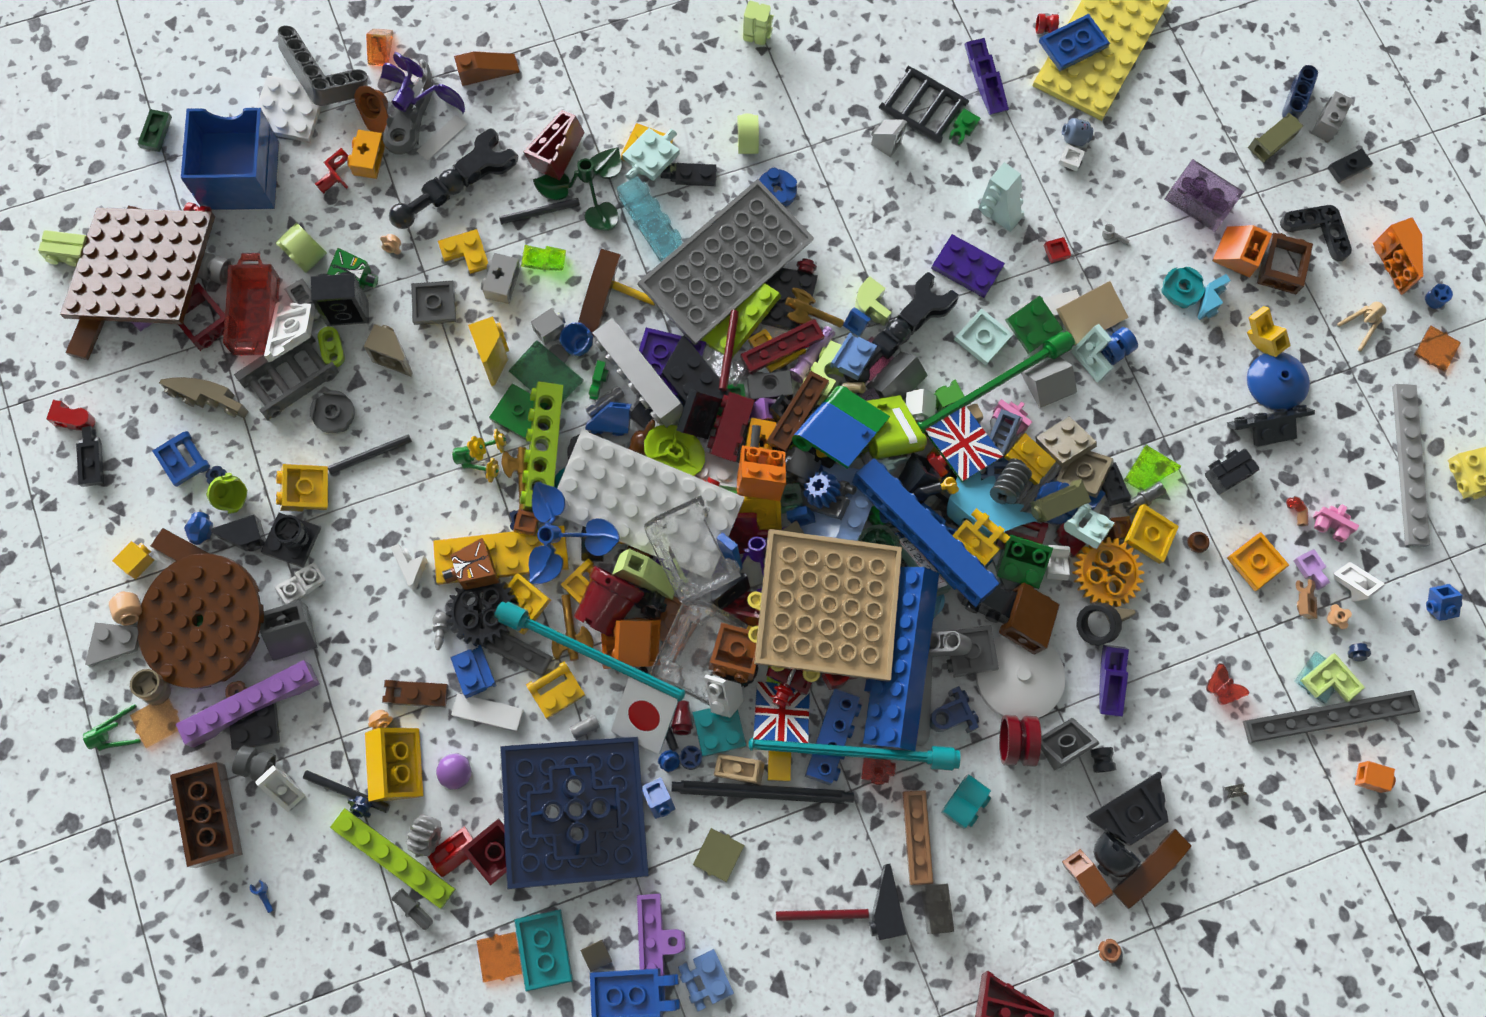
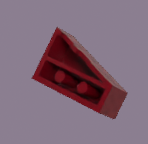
[706,392,755,462]
[975,971,1054,1017]

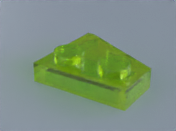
[1124,445,1181,491]

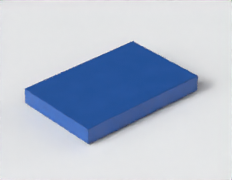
[1039,14,1110,71]

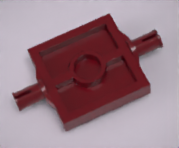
[729,513,769,554]

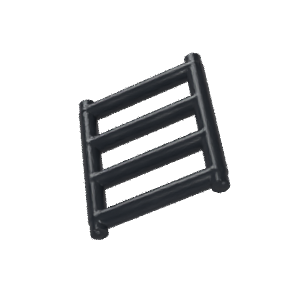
[879,65,969,144]

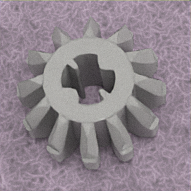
[406,815,443,857]

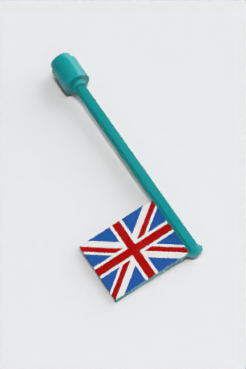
[748,681,960,771]

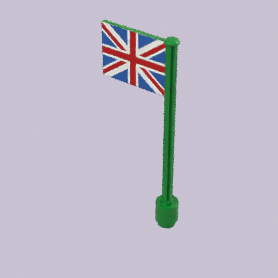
[917,331,1075,483]

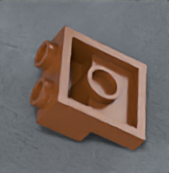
[709,622,757,683]

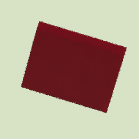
[461,818,506,886]

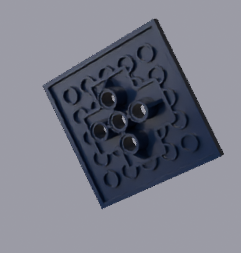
[500,737,649,890]

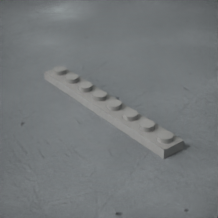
[1392,384,1430,547]

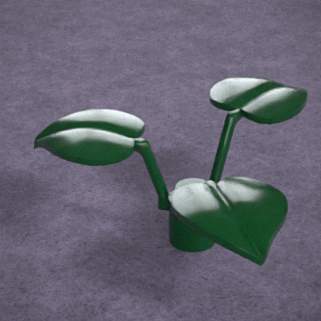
[533,147,622,231]

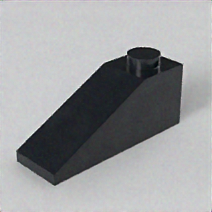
[869,863,907,940]

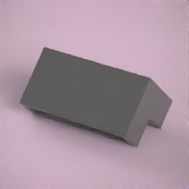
[866,351,928,400]

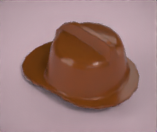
[354,85,389,133]

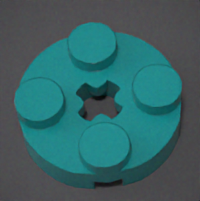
[1161,267,1205,309]

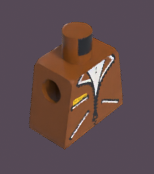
[442,538,499,590]

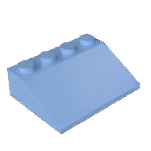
[801,464,872,541]

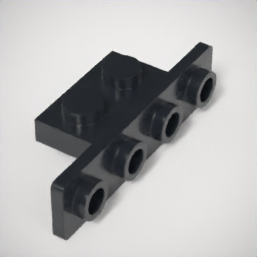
[1227,405,1315,447]

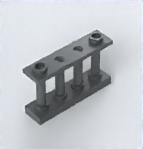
[234,334,339,420]

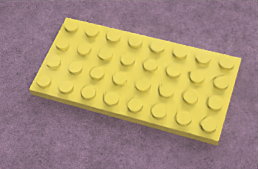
[1032,0,1170,121]

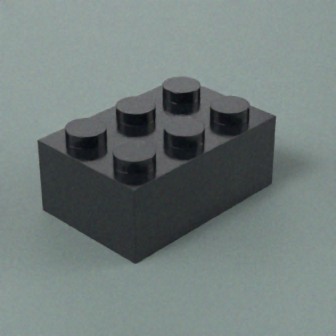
[311,272,369,326]

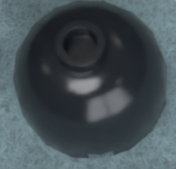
[1093,832,1142,877]

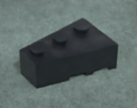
[961,583,1017,624]

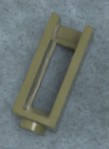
[1248,113,1303,163]
[1030,479,1091,523]

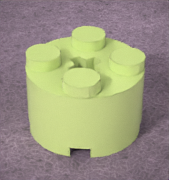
[276,223,327,273]

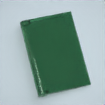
[509,340,584,407]

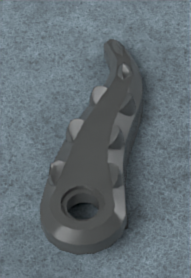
[383,59,433,155]

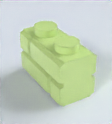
[743,0,774,45]
[38,230,87,267]

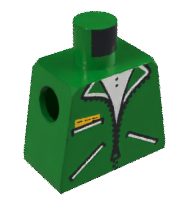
[327,248,379,290]

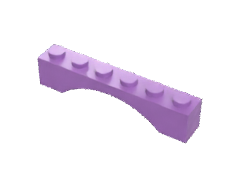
[176,660,320,748]

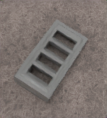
[284,278,321,322]

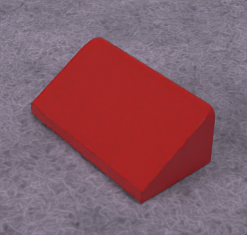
[428,826,473,877]

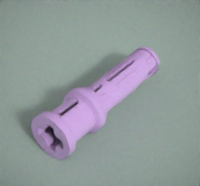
[789,326,835,383]

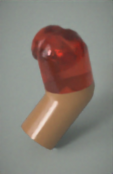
[1286,496,1309,526]

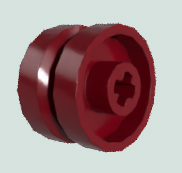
[999,715,1041,767]

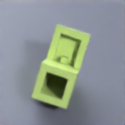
[737,114,759,154]
[855,276,892,326]

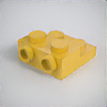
[276,464,328,512]

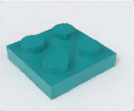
[692,708,746,757]

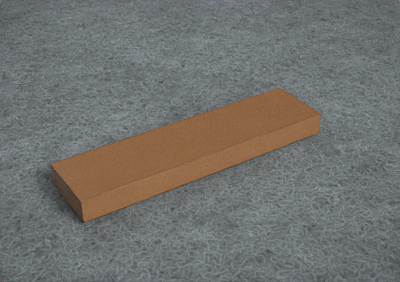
[902,790,933,885]

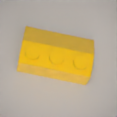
[468,316,509,386]
[365,728,423,802]

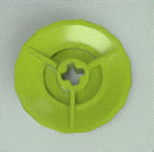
[644,424,705,476]

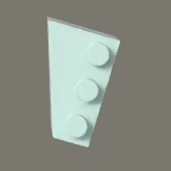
[978,162,1024,232]

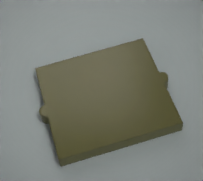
[693,828,745,882]

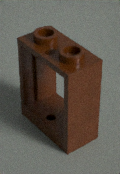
[1257,232,1313,295]

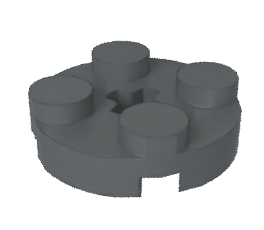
[310,390,355,433]

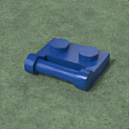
[152,431,210,487]

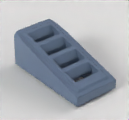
[989,409,1023,456]

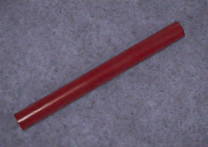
[719,310,739,391]
[776,909,869,921]

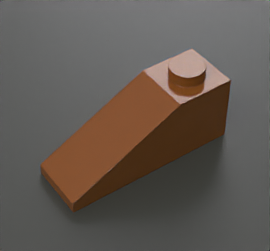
[454,51,520,86]

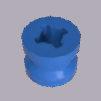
[1425,284,1453,309]

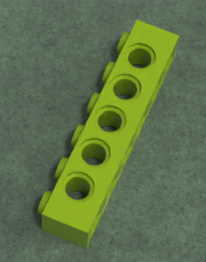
[520,382,563,512]

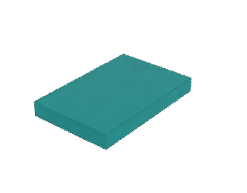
[514,909,573,992]

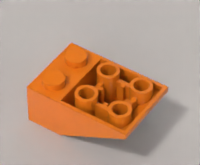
[1373,217,1423,295]

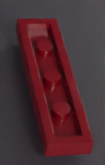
[740,319,825,374]

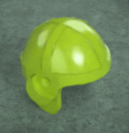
[206,473,248,514]

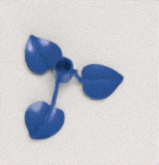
[529,482,620,584]

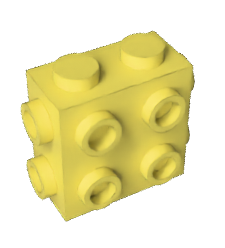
[1448,447,1486,500]

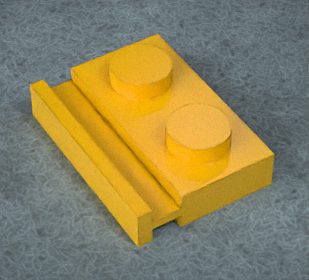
[1004,433,1056,485]

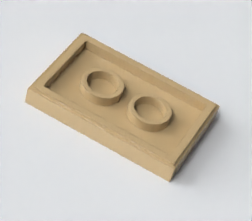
[1056,281,1129,346]

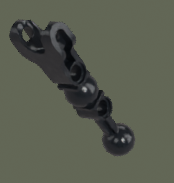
[389,128,519,229]
[844,272,959,384]

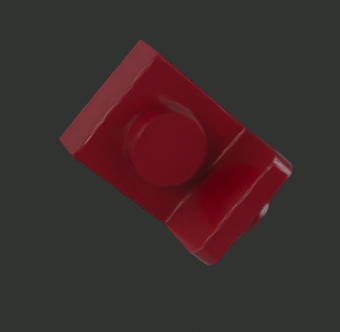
[1053,523,1086,558]

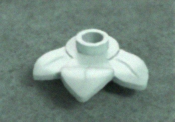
[879,457,909,474]

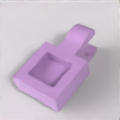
[1293,549,1330,590]

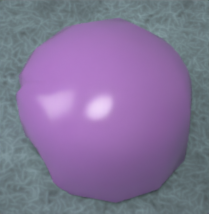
[436,753,472,789]

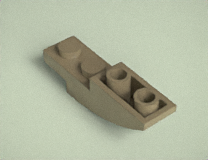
[159,377,249,418]

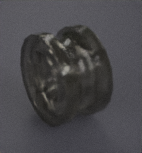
[1224,783,1248,799]

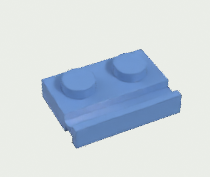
[830,333,877,380]

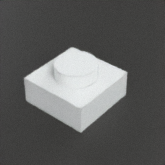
[1058,144,1085,171]

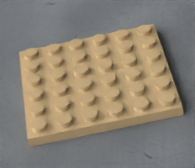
[754,529,902,681]

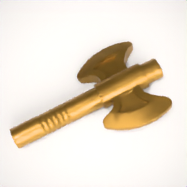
[785,288,844,328]
[501,447,543,510]
[551,594,594,661]

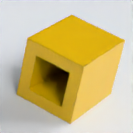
[112,541,155,579]

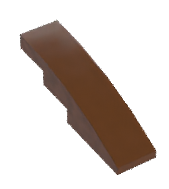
[578,249,621,337]

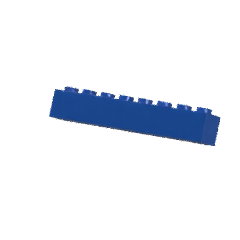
[852,458,999,607]

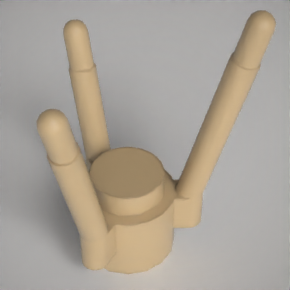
[1337,302,1387,351]

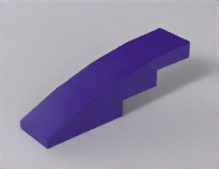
[964,38,1009,115]

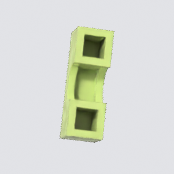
[803,340,844,405]

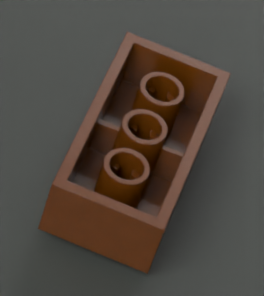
[170,762,243,868]

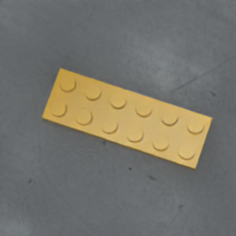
[433,526,569,585]

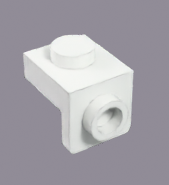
[1045,545,1070,580]

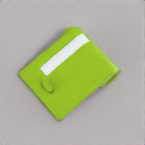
[867,395,927,460]

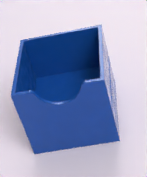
[181,108,279,210]

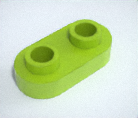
[317,326,345,368]

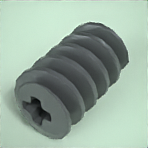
[990,458,1032,504]

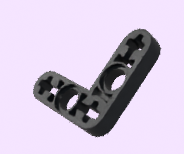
[1280,205,1352,261]

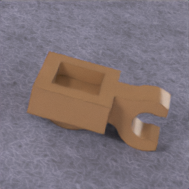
[1296,579,1317,619]

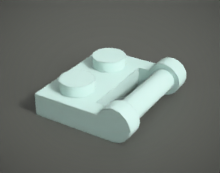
[1064,503,1114,549]

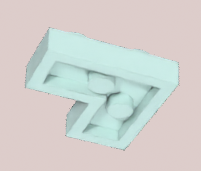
[1071,324,1114,382]

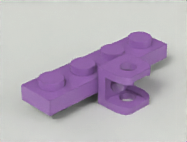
[637,894,686,992]

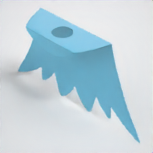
[947,472,1037,538]

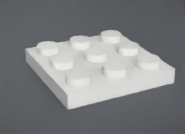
[256,75,322,143]

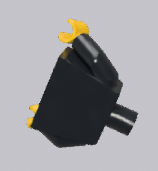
[898,451,959,504]

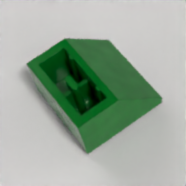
[996,535,1053,589]

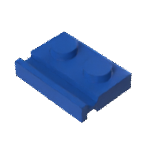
[450,645,497,699]

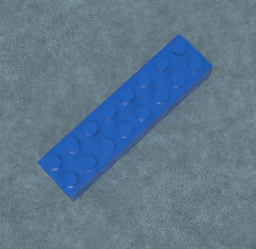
[863,567,940,751]

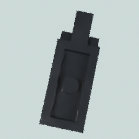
[660,163,716,186]
[76,426,104,487]

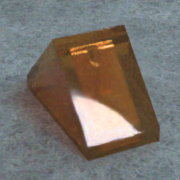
[366,29,393,66]

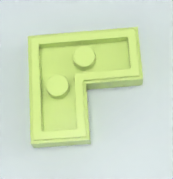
[1300,653,1365,702]

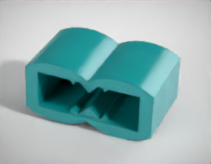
[941,774,991,829]

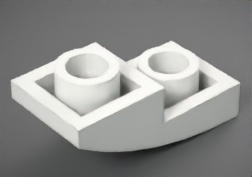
[275,562,326,605]

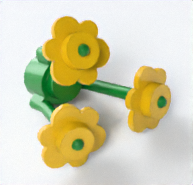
[452,429,506,483]

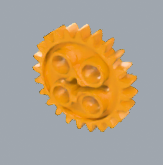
[1072,537,1144,607]

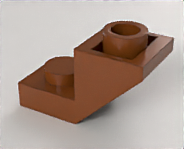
[1062,849,1114,907]

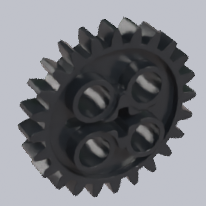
[446,578,518,647]

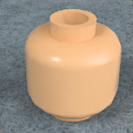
[108,591,142,626]

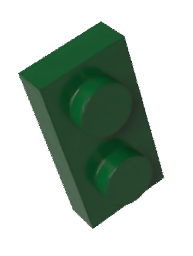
[137,109,172,152]

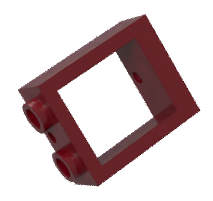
[178,282,234,351]

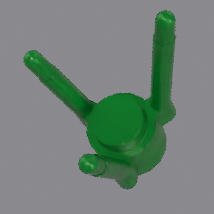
[83,704,141,751]

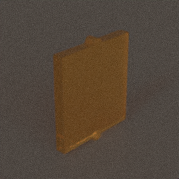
[1414,325,1461,372]
[130,698,180,748]
[477,932,522,983]

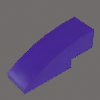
[1099,644,1129,717]

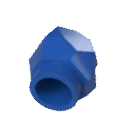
[184,512,213,545]

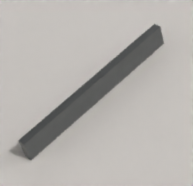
[1243,690,1421,743]

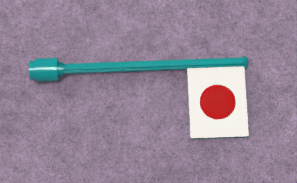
[494,601,686,754]

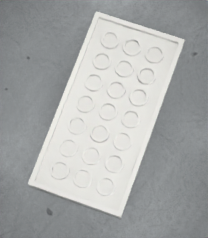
[557,430,745,579]

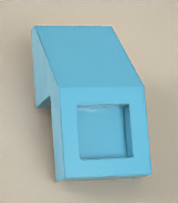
[1197,274,1231,320]

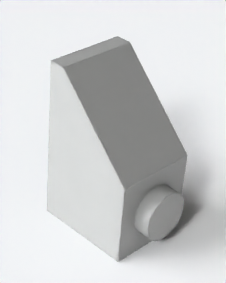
[871,120,907,157]

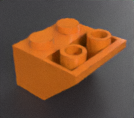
[1212,225,1272,278]
[737,445,786,501]
[612,618,661,667]

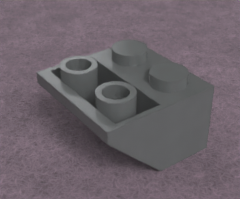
[260,600,318,661]

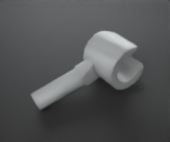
[1102,224,1130,245]

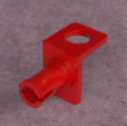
[315,148,349,194]

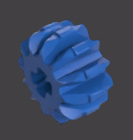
[803,471,841,509]

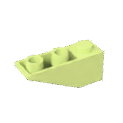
[613,549,679,600]

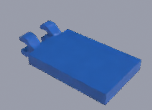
[590,968,680,1017]

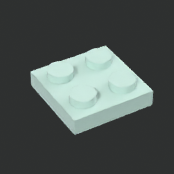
[954,308,1013,365]

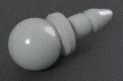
[433,612,450,650]

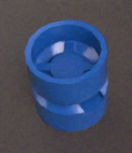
[1101,327,1138,365]

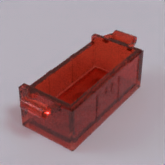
[223,253,280,356]

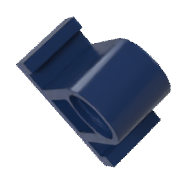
[930,686,979,733]

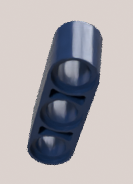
[1282,65,1318,119]

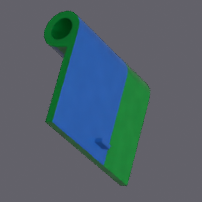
[792,386,890,469]

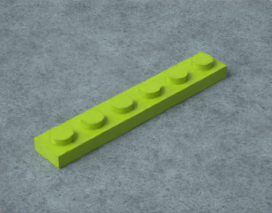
[330,808,456,909]

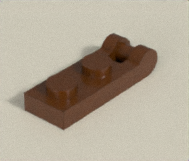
[382,680,449,707]

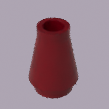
[671,700,694,735]

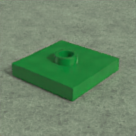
[489,383,549,440]

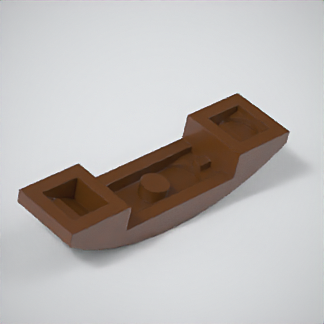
[1112,829,1192,909]

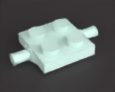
[622,128,680,181]

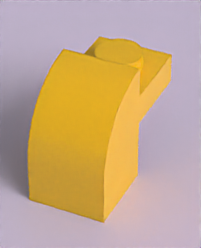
[1247,306,1291,357]

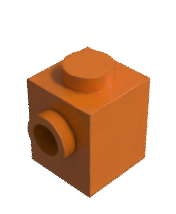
[1355,761,1396,793]

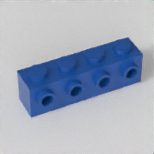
[804,689,862,785]

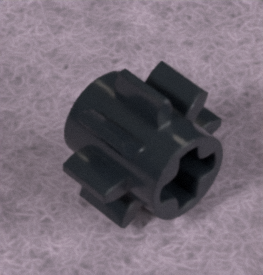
[638,591,667,619]

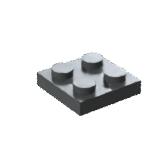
[411,280,456,325]

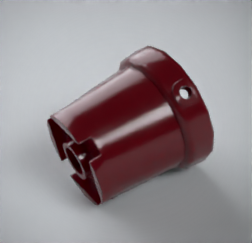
[574,566,645,637]

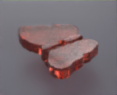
[1206,663,1249,705]

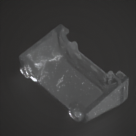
[644,495,741,604]
[651,598,748,706]

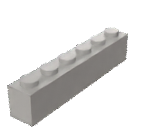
[593,318,684,428]

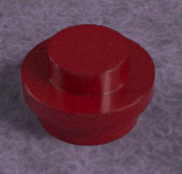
[796,258,817,274]

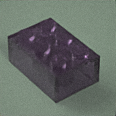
[1164,159,1244,232]

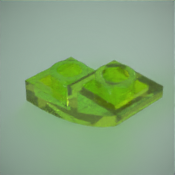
[521,245,566,271]

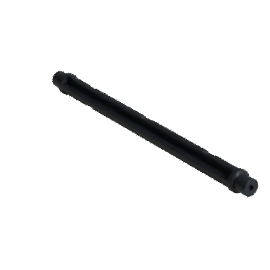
[671,780,854,804]

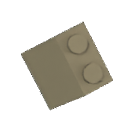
[364,324,413,377]

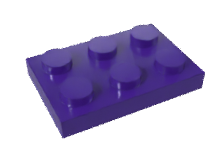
[931,234,1005,298]

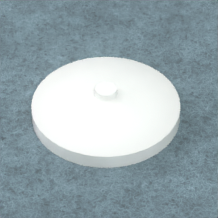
[976,636,1065,721]

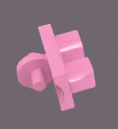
[992,399,1032,436]
[1313,504,1359,543]

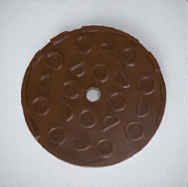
[137,553,264,689]

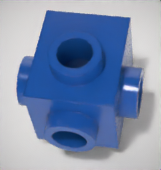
[1426,584,1463,621]

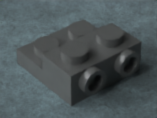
[946,625,999,678]

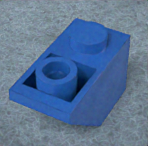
[585,402,632,436]

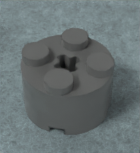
[785,446,822,491]

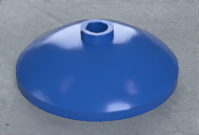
[1247,352,1310,410]

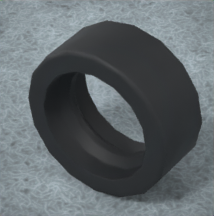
[1076,602,1122,646]

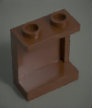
[999,583,1060,655]

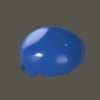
[559,322,593,357]

